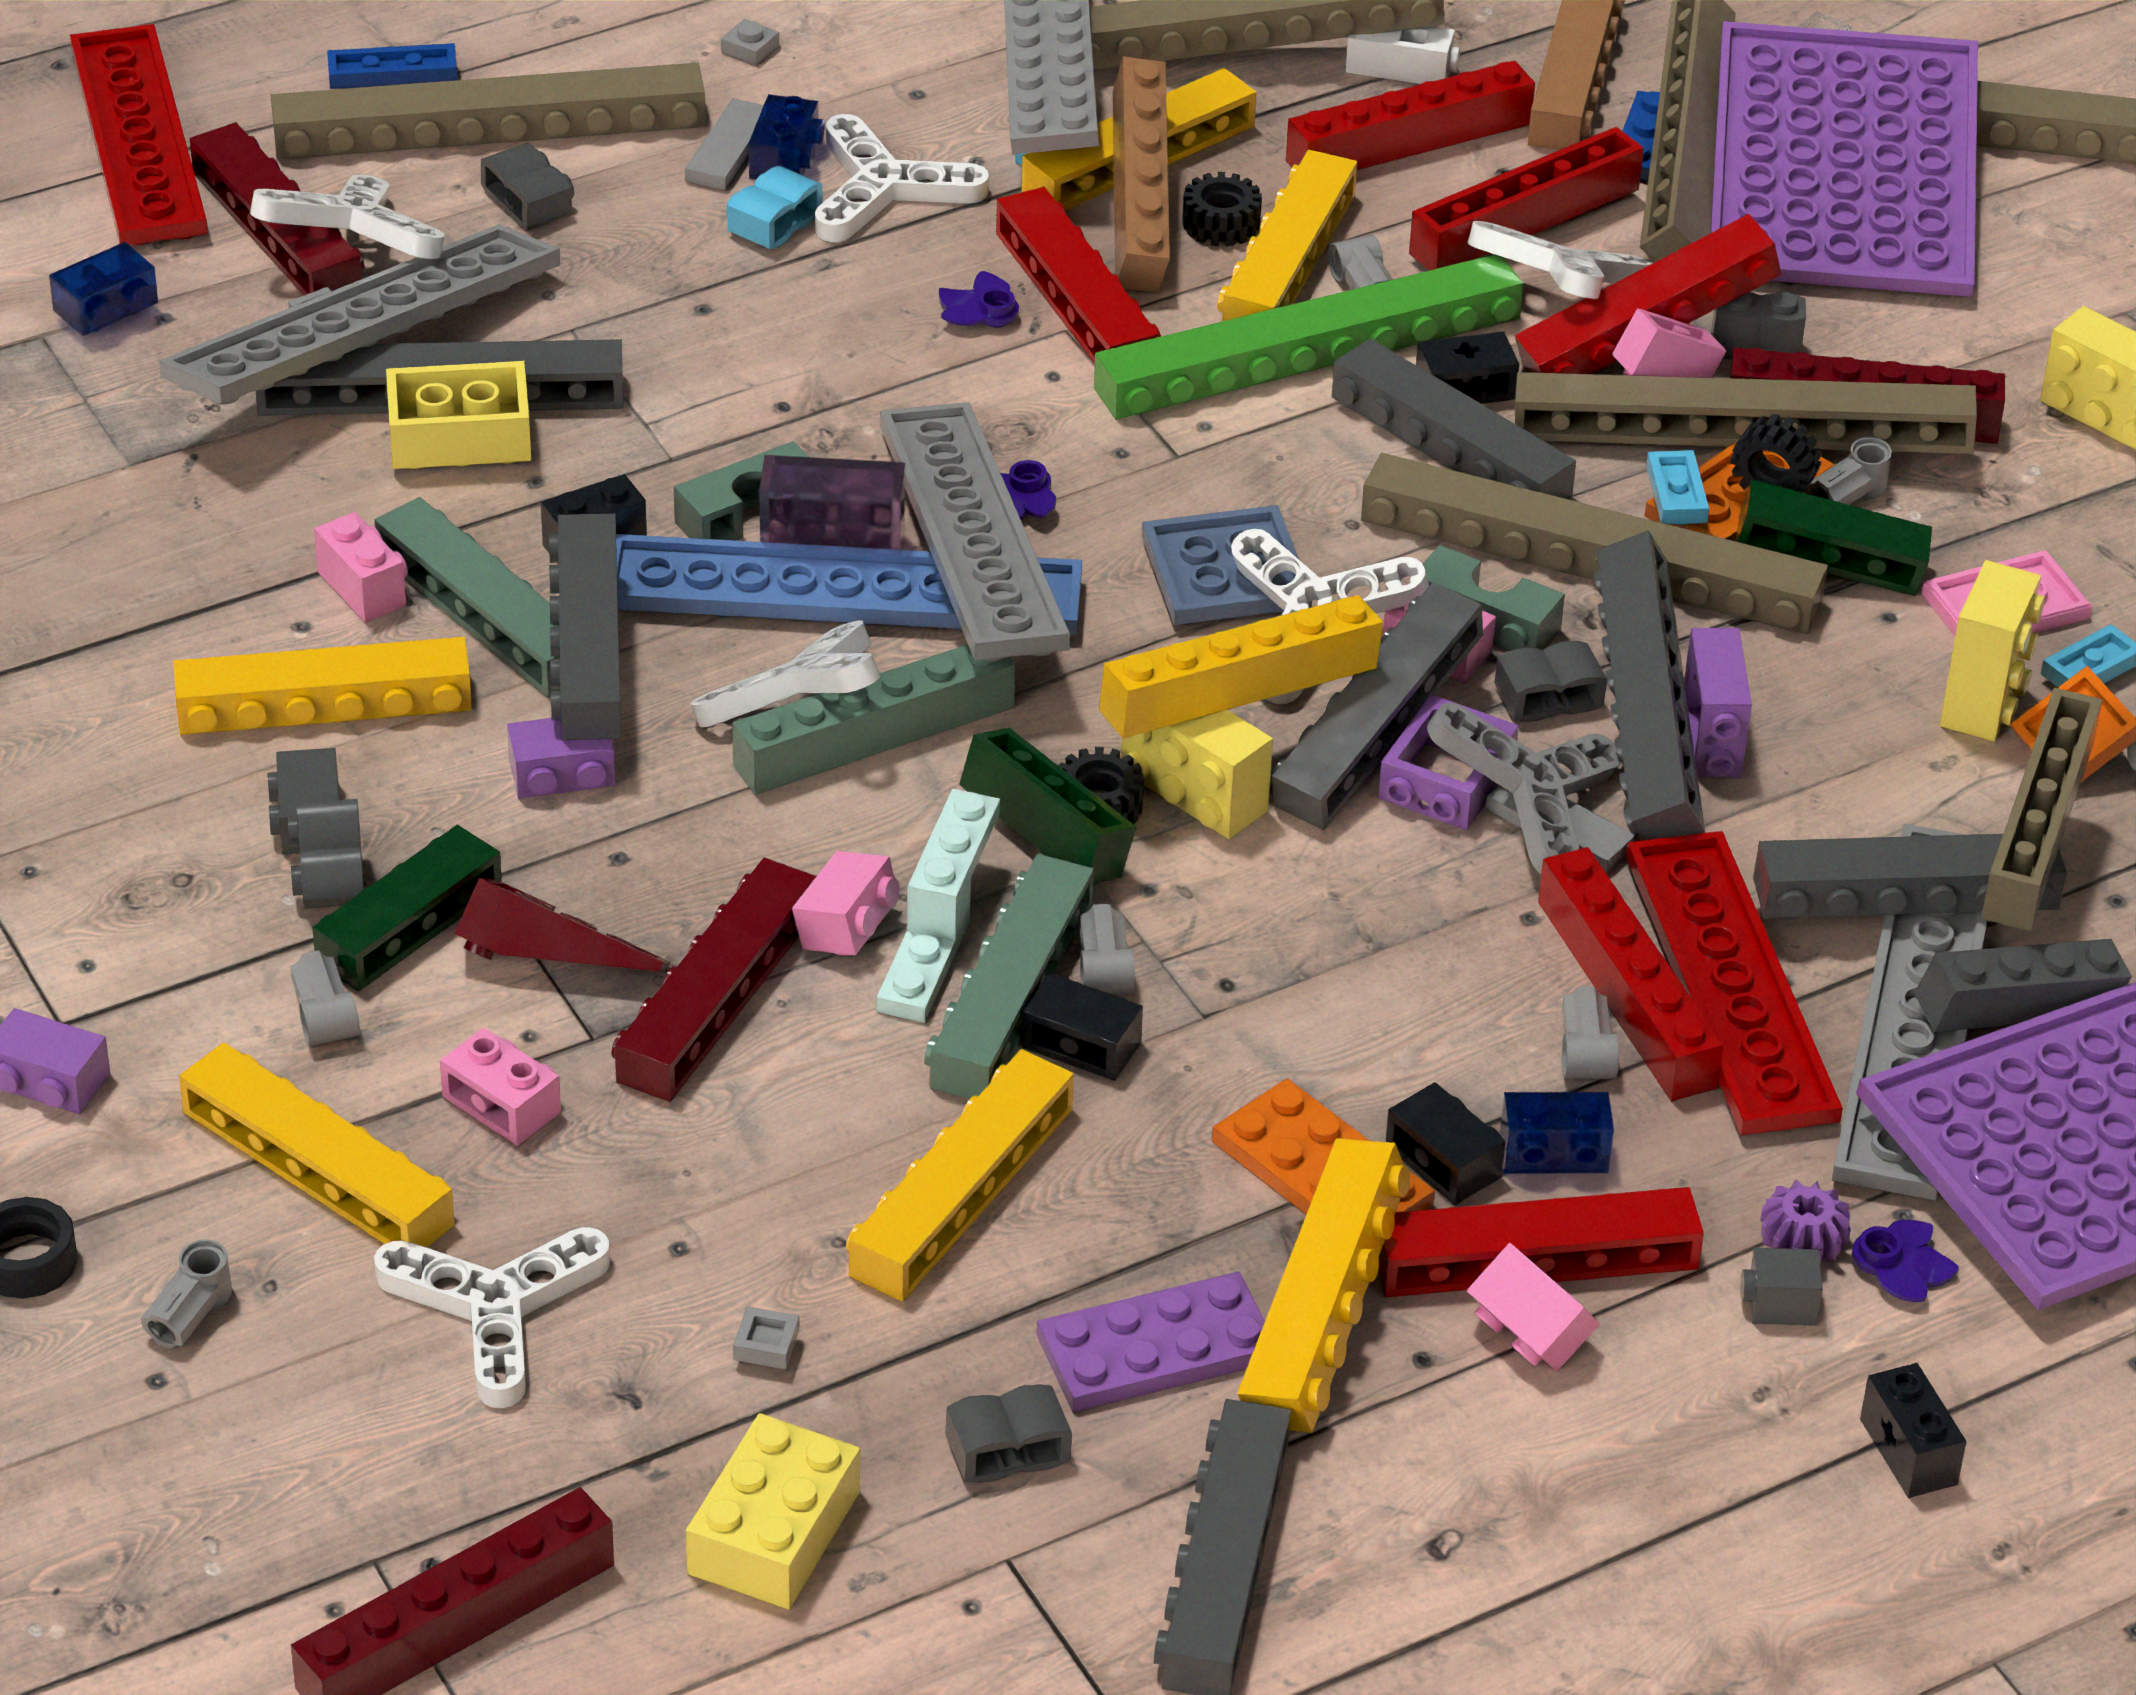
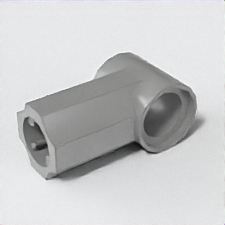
[1328,235,1393,289]
[1806,437,1892,505]
[1079,904,1135,995]
[290,950,360,1047]
[1562,986,1619,1079]
[141,1239,232,1350]

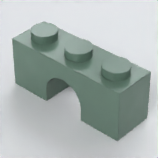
[674,441,823,541]
[1423,545,1565,651]

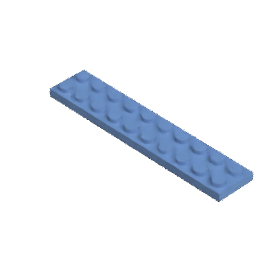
[616,534,1082,635]

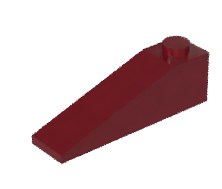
[454,878,671,972]

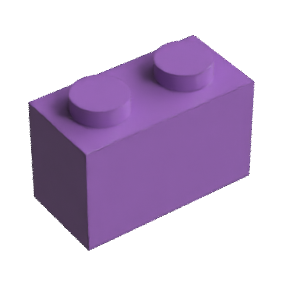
[507,718,615,799]
[0,1008,111,1114]

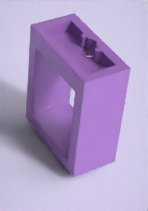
[1684,628,1752,778]
[1378,694,1519,830]

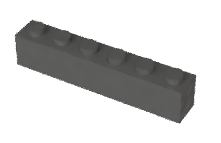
[1331,338,1576,499]
[549,513,621,740]
[1270,582,1483,830]
[1753,834,2067,919]
[1153,1399,1291,1695]

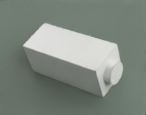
[1346,26,1460,84]

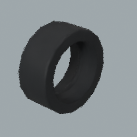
[0,1197,78,1299]

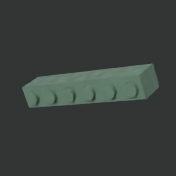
[374,497,560,698]
[732,644,1015,795]
[924,854,1094,1099]

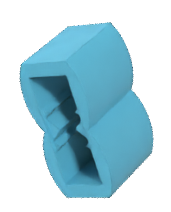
[726,166,823,249]

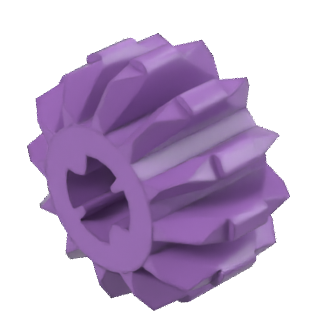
[1760,1179,1851,1262]

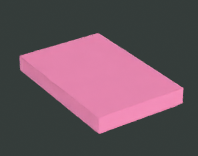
[1921,550,2093,636]

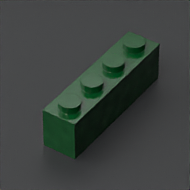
[1736,480,1932,596]
[959,727,1137,885]
[312,824,502,992]

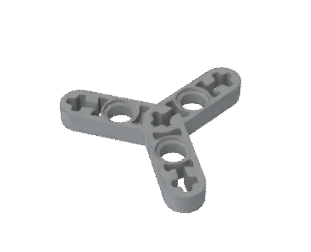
[1427,702,1621,874]

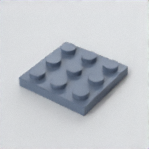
[1142,505,1312,625]

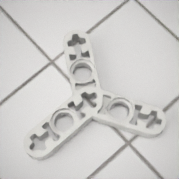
[815,114,989,243]
[250,175,445,259]
[1468,221,1654,299]
[1231,529,1429,704]
[691,620,880,727]
[374,1227,610,1408]

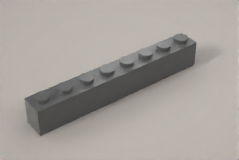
[255,339,623,416]
[1594,530,1705,840]

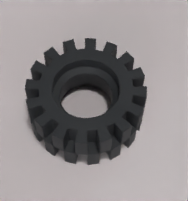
[1182,172,1262,247]
[1730,414,1822,493]
[1059,747,1144,825]

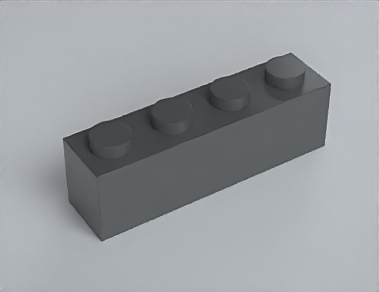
[1914,939,2132,1032]

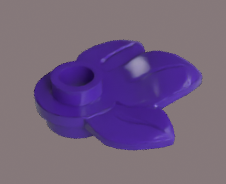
[939,271,1019,328]
[1000,460,1056,520]
[1852,1220,1959,1302]

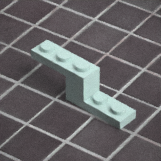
[876,788,1000,1023]

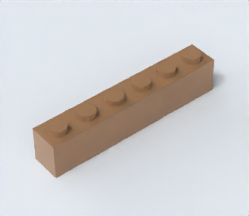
[1527,0,1625,150]
[1113,56,1170,293]

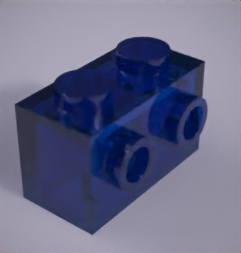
[749,94,825,180]
[49,242,159,336]
[1500,1092,1614,1174]

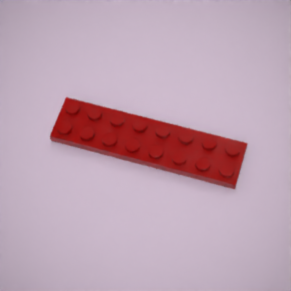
[70,24,208,246]
[1626,831,1843,1136]

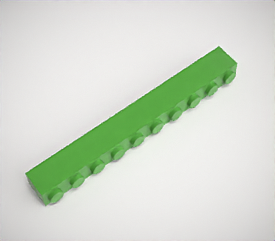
[1094,254,1524,420]

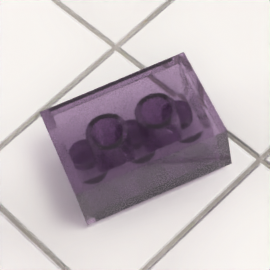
[759,455,905,550]

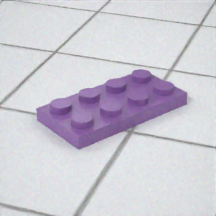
[1036,1271,1265,1413]

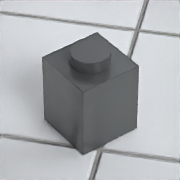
[1740,1248,1823,1326]

